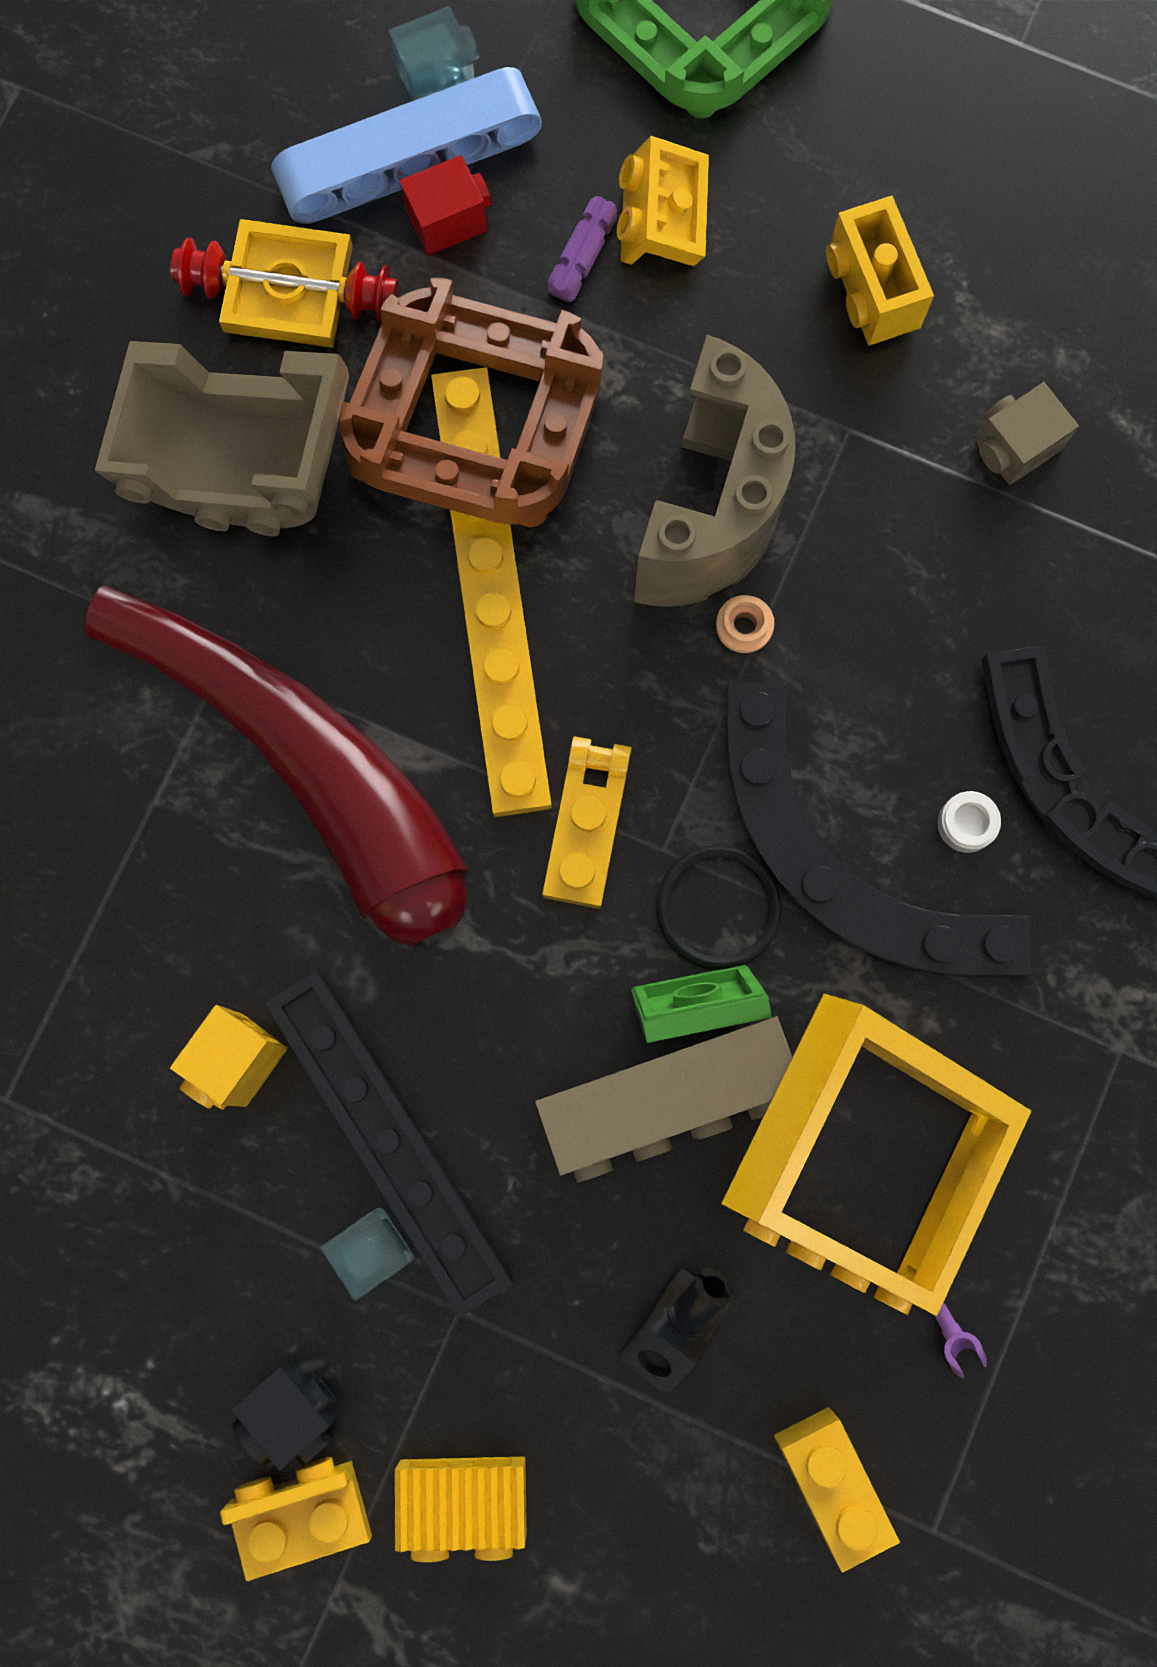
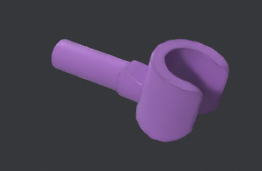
[933,1302,987,1379]

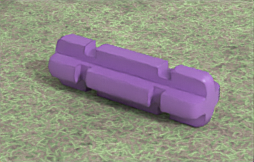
[548,196,617,302]

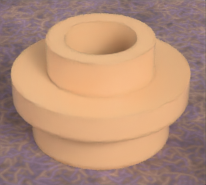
[716,595,774,653]

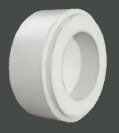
[938,791,1001,853]

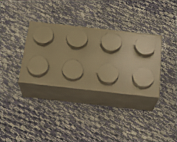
[535,1016,793,1183]

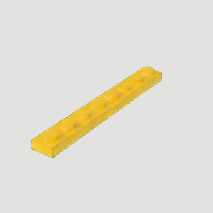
[431,367,552,817]

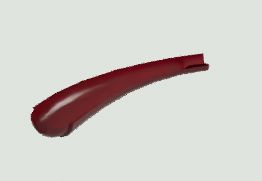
[85,585,469,946]

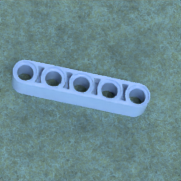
[271,67,542,224]

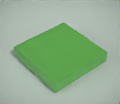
[631,965,772,1043]

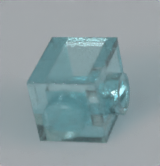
[389,5,479,101]

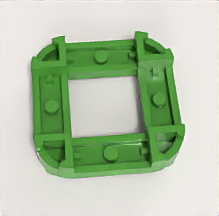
[574,0,833,119]

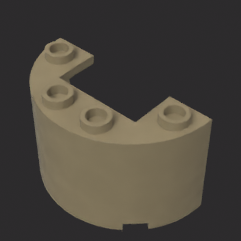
[634,335,795,607]
[95,341,349,536]

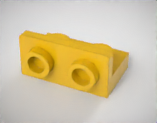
[617,136,709,266]
[220,1457,372,1582]

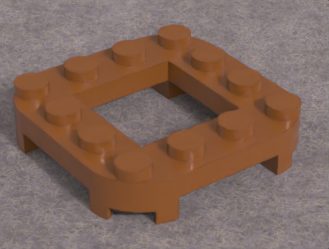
[340,278,603,527]

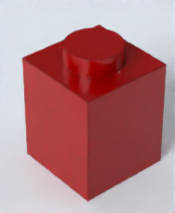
[400,155,492,256]

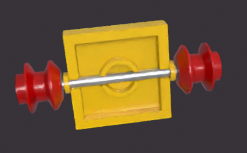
[171,219,399,348]

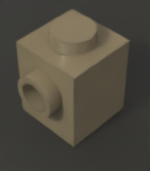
[976,382,1079,486]

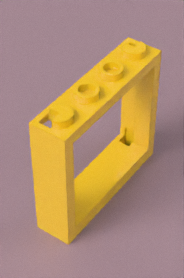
[721,994,1031,1316]

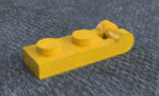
[542,736,632,909]

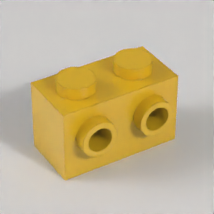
[826,196,934,346]

